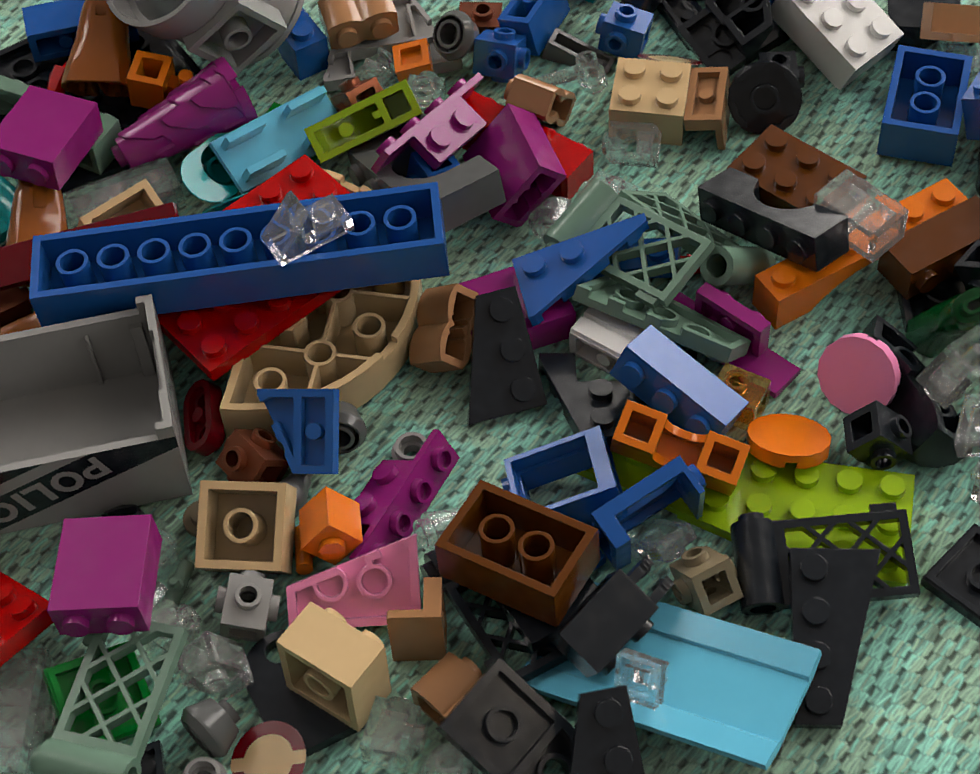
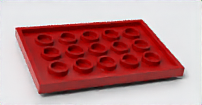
[158,154,351,382]

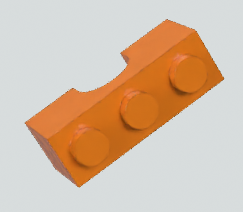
[610,399,751,496]

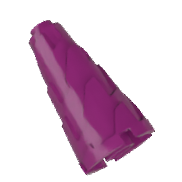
[110,56,258,169]

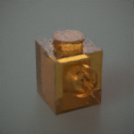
[716,363,771,431]

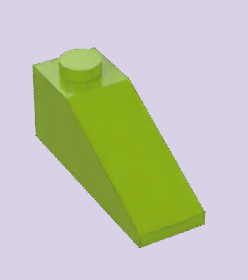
[304,79,423,163]

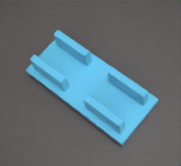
[209,85,337,194]

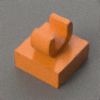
[392,38,434,86]

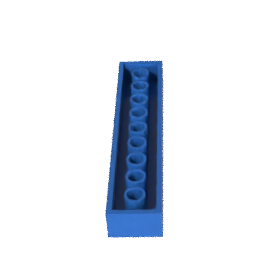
[29,182,450,327]

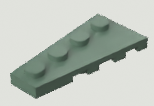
[572,276,751,363]

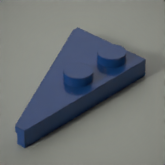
[512,213,649,327]

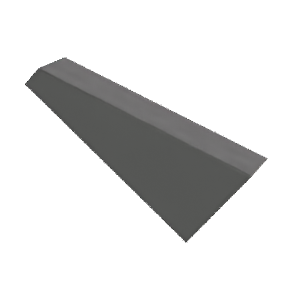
[541,28,615,75]

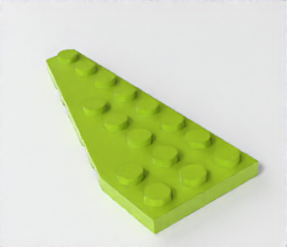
[575,451,915,587]

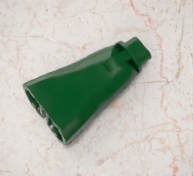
[906,287,980,358]

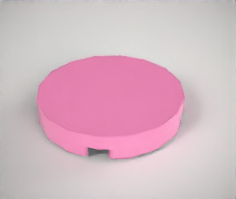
[817,333,901,414]

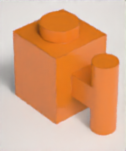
[126,50,193,109]
[294,486,363,575]

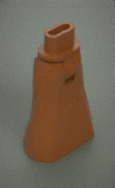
[61,0,132,97]
[5,180,68,287]

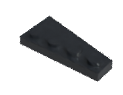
[789,548,881,729]

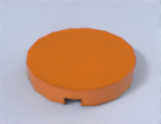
[746,414,832,469]

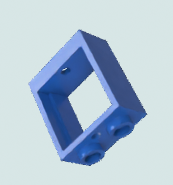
[501,425,629,526]

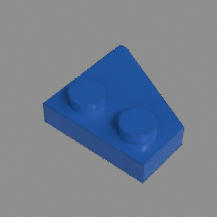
[257,389,339,474]

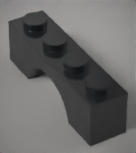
[698,167,849,272]

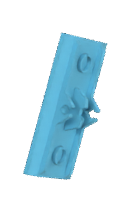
[525,582,822,770]

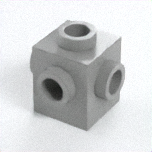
[215,570,281,642]

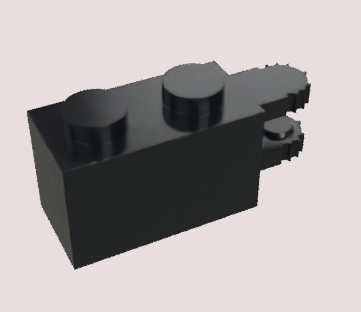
[548,555,674,678]

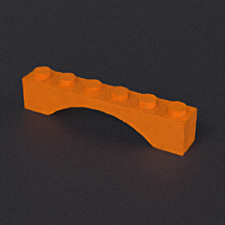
[752,178,968,330]

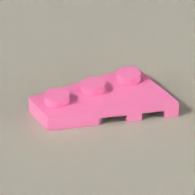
[286,533,422,627]

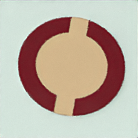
[637,54,702,65]
[230,721,306,774]

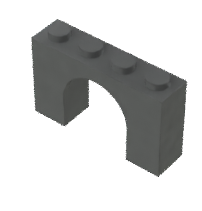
[347,114,506,233]

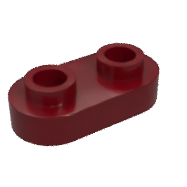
[183,379,225,456]

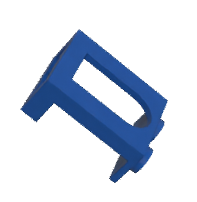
[591,455,707,570]

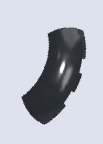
[862,315,973,468]

